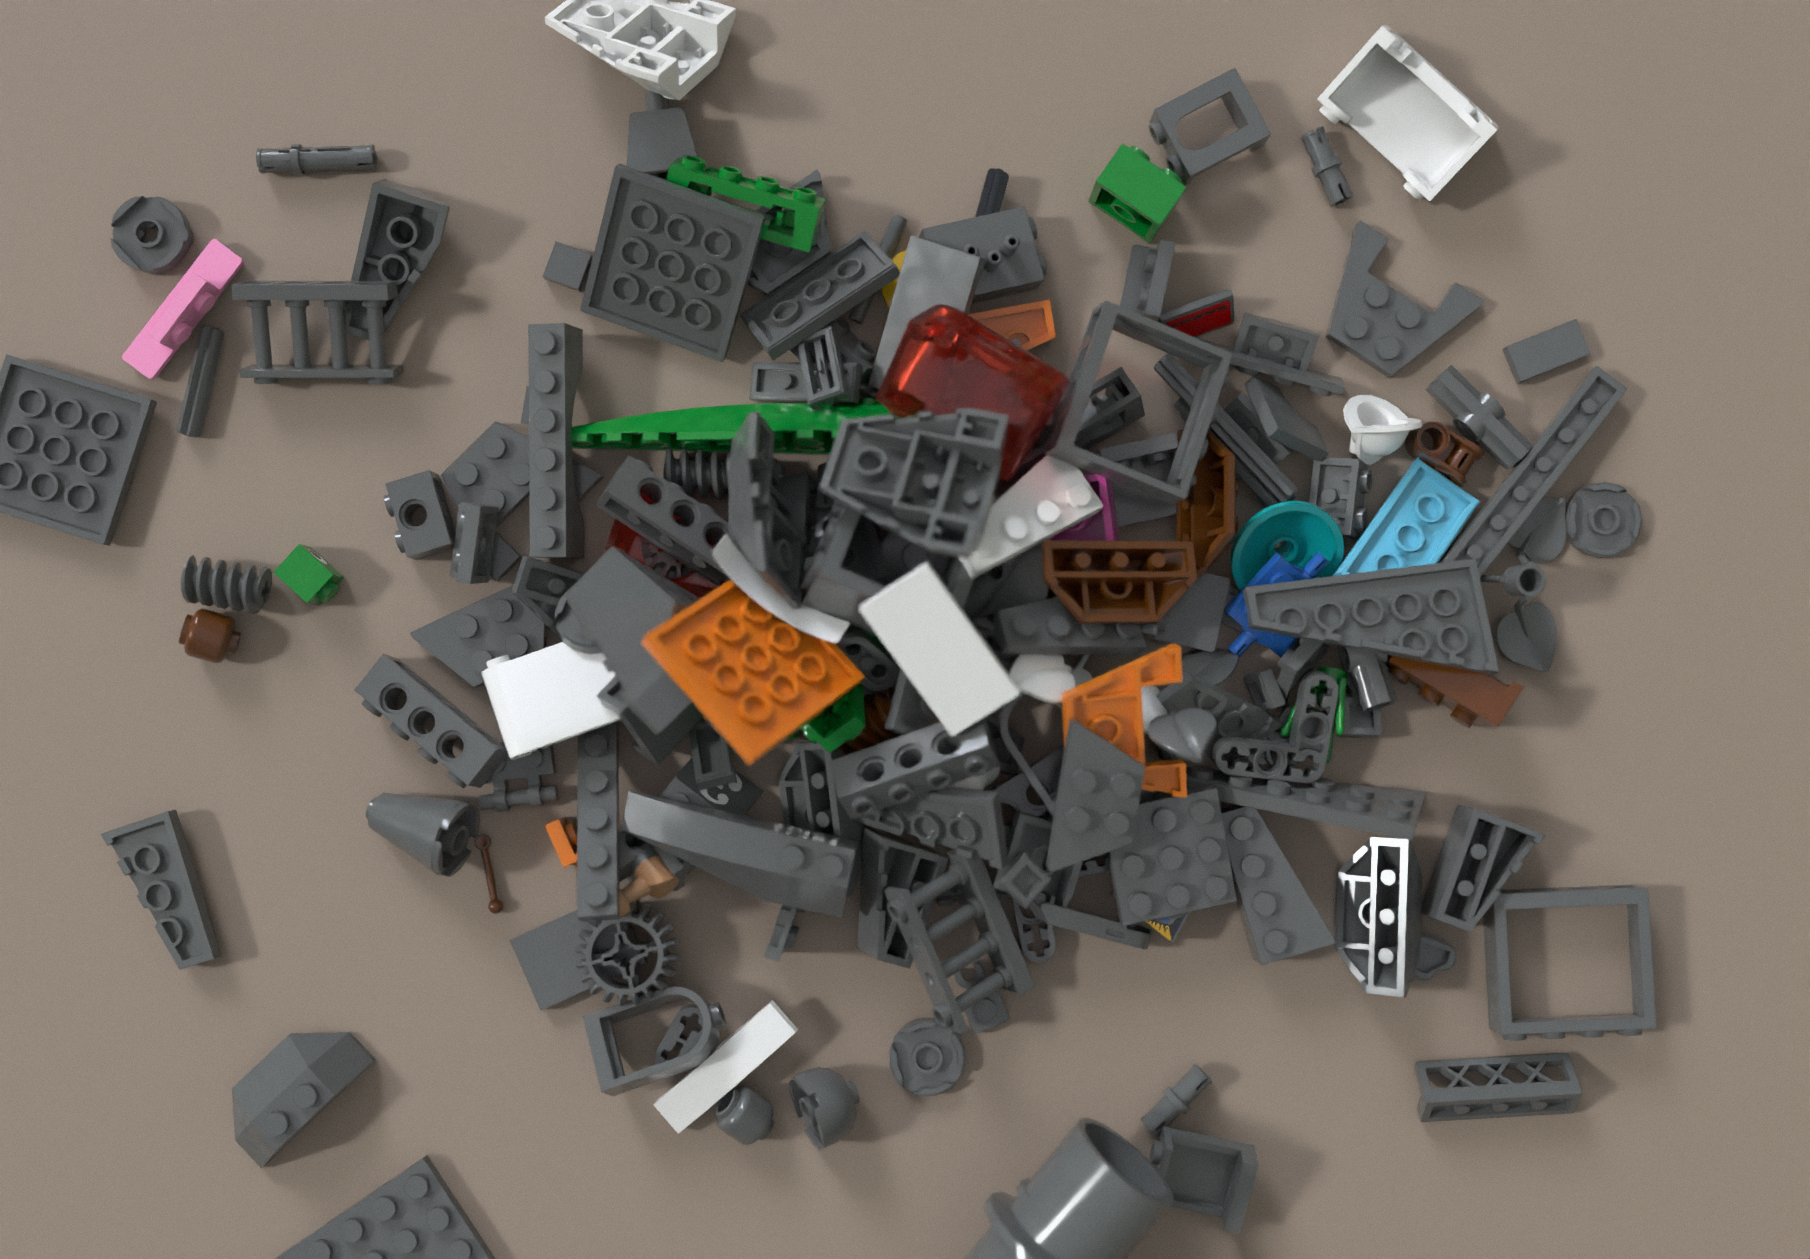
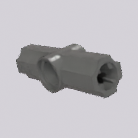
[1425,365,1533,470]
[1338,646,1398,711]

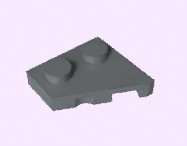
[1276,638,1332,711]
[764,905,805,962]

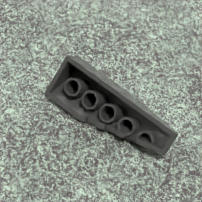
[621,790,859,918]

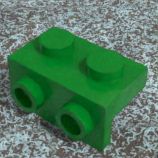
[802,683,865,753]

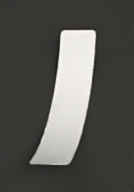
[712,535,849,643]

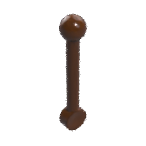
[474,835,503,914]

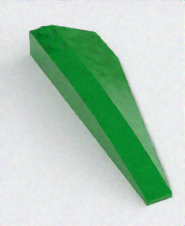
[571,398,926,455]

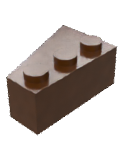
[1385,655,1524,728]

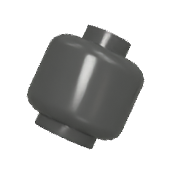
[715,1086,774,1145]

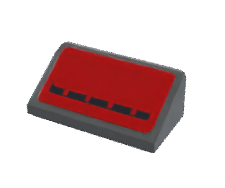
[1157,289,1234,338]

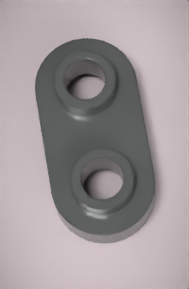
[835,628,899,691]

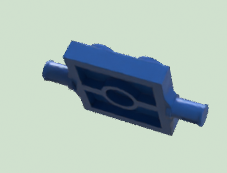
[1224,551,1330,658]

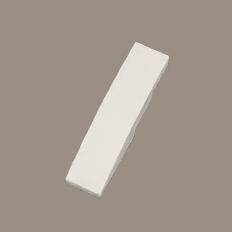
[653,1000,798,1134]

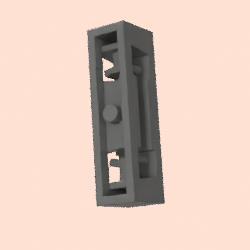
[1001,367,1145,487]

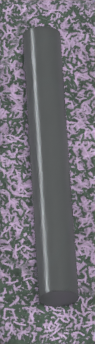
[848,214,907,324]

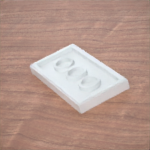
[859,561,1020,737]

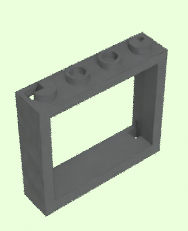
[1044,300,1233,504]
[1483,884,1656,1041]

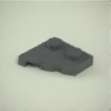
[511,555,585,641]

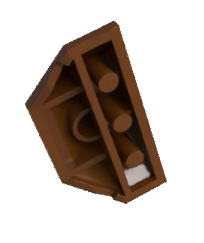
[1176,428,1239,578]
[1041,541,1197,624]

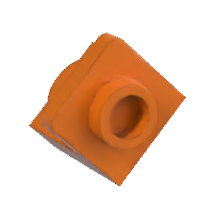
[545,817,577,869]

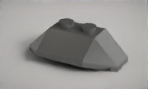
[778,741,866,896]
[1335,837,1423,998]
[232,1032,376,1168]

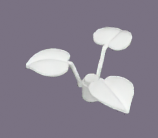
[1009,654,1167,734]

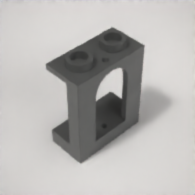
[1149,68,1271,186]

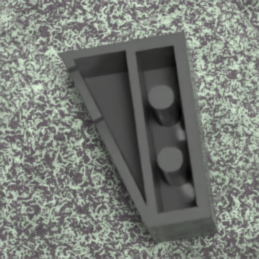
[857,828,949,969]

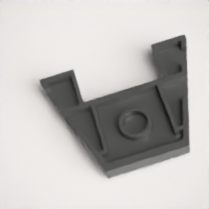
[1325,220,1484,378]
[441,421,603,582]

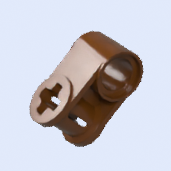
[1405,422,1484,487]

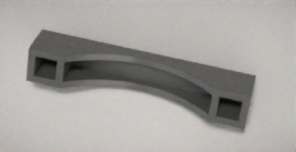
[528,323,584,558]

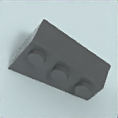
[1422,804,1545,932]

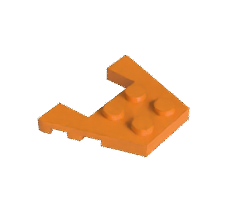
[1061,644,1187,798]

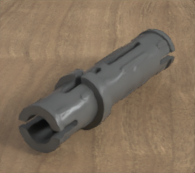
[256,144,377,175]

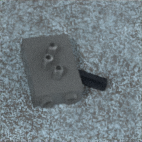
[919,168,1047,304]

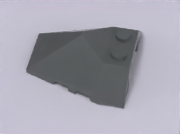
[820,408,1009,559]
[727,411,818,609]
[564,546,701,735]

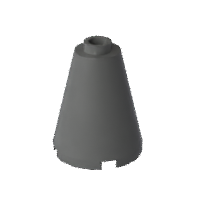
[366,793,480,877]

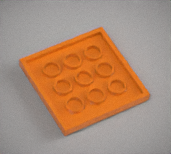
[641,579,865,765]

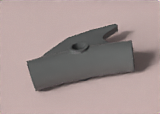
[963,543,1050,623]

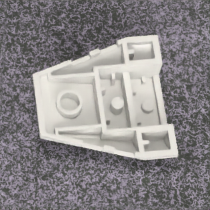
[545,0,736,100]

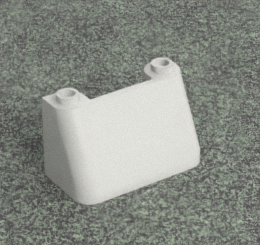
[1317,25,1498,201]
[481,642,621,760]

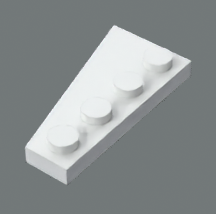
[958,455,1103,579]

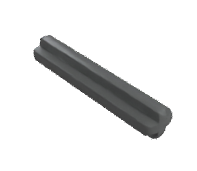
[177,326,224,437]

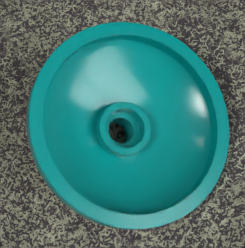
[1230,501,1344,591]

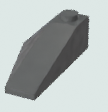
[344,179,450,340]

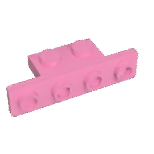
[122,239,244,380]

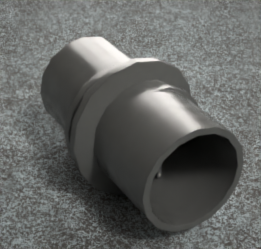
[964,1118,1173,1259]

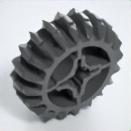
[574,901,680,1007]

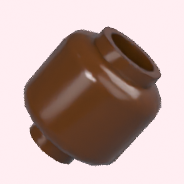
[179,608,241,663]

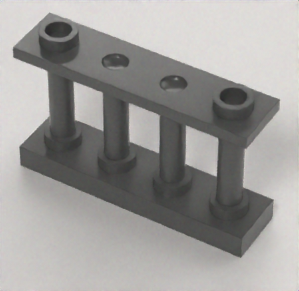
[231,281,403,384]
[884,849,1035,1034]

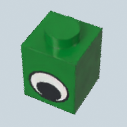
[273,544,344,605]

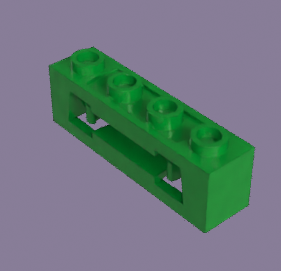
[666,155,826,252]

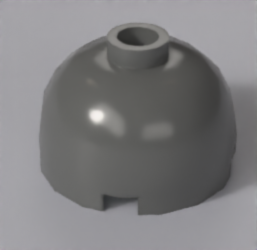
[789,1067,860,1150]

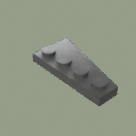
[101,810,222,970]

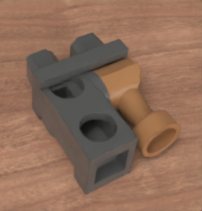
[616,831,696,920]

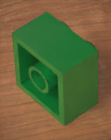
[1088,143,1186,244]

